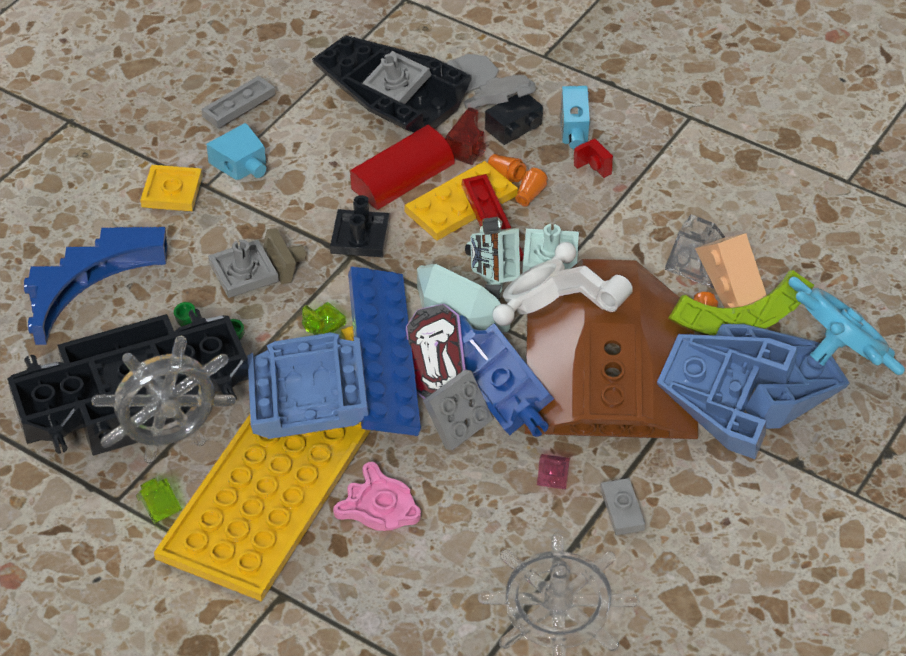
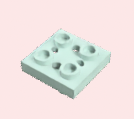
[523,224,579,273]

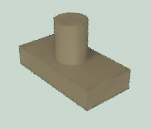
[263,228,306,284]

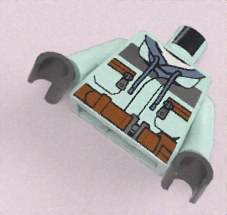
[465,217,520,301]

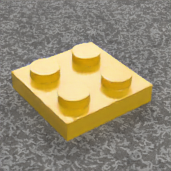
[140,165,203,212]

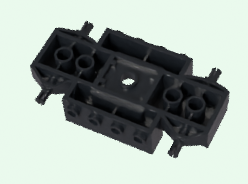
[7,309,249,456]

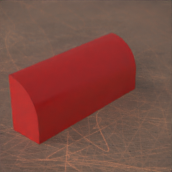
[350,125,455,210]

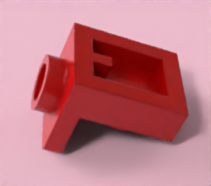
[574,138,613,178]

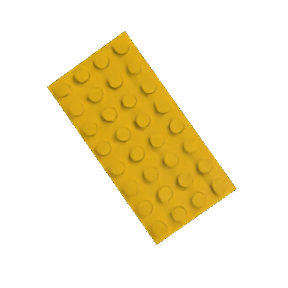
[154,414,371,602]

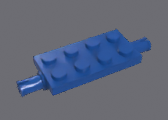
[459,315,554,437]

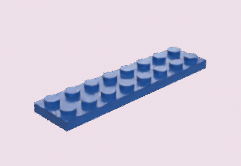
[348,266,421,436]

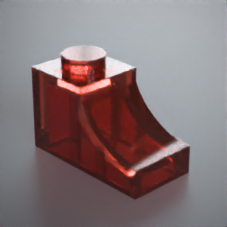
[445,107,486,165]

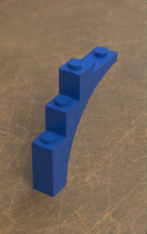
[24,227,168,345]

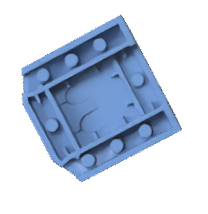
[247,333,369,439]

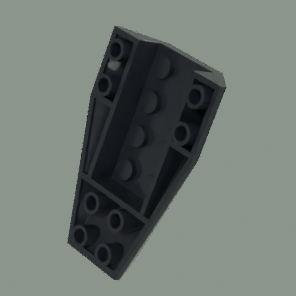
[312,35,472,133]

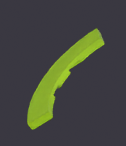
[668,270,814,335]

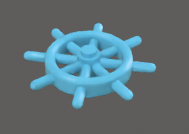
[788,277,905,375]

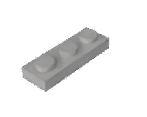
[201,76,275,128]

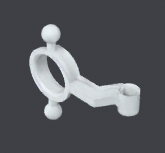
[492,242,633,326]

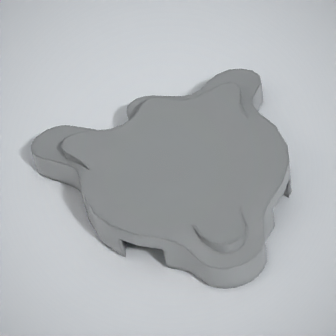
[464,75,536,110]

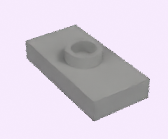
[600,478,645,535]

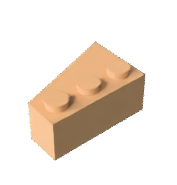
[695,233,767,308]

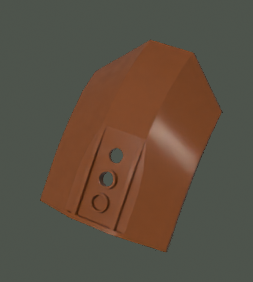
[525,259,698,439]

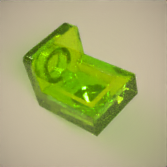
[302,302,346,335]
[136,478,182,524]

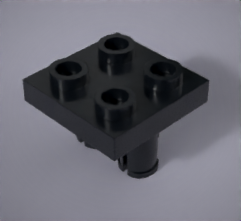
[330,195,390,258]

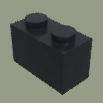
[485,94,543,145]

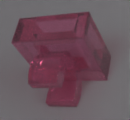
[537,454,570,490]

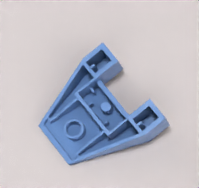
[715,324,850,429]
[657,334,797,459]

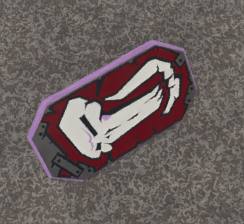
[406,304,466,399]

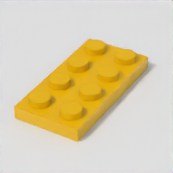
[404,161,518,241]

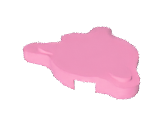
[333,462,421,531]

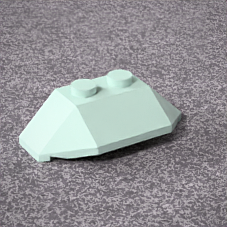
[417,264,510,333]

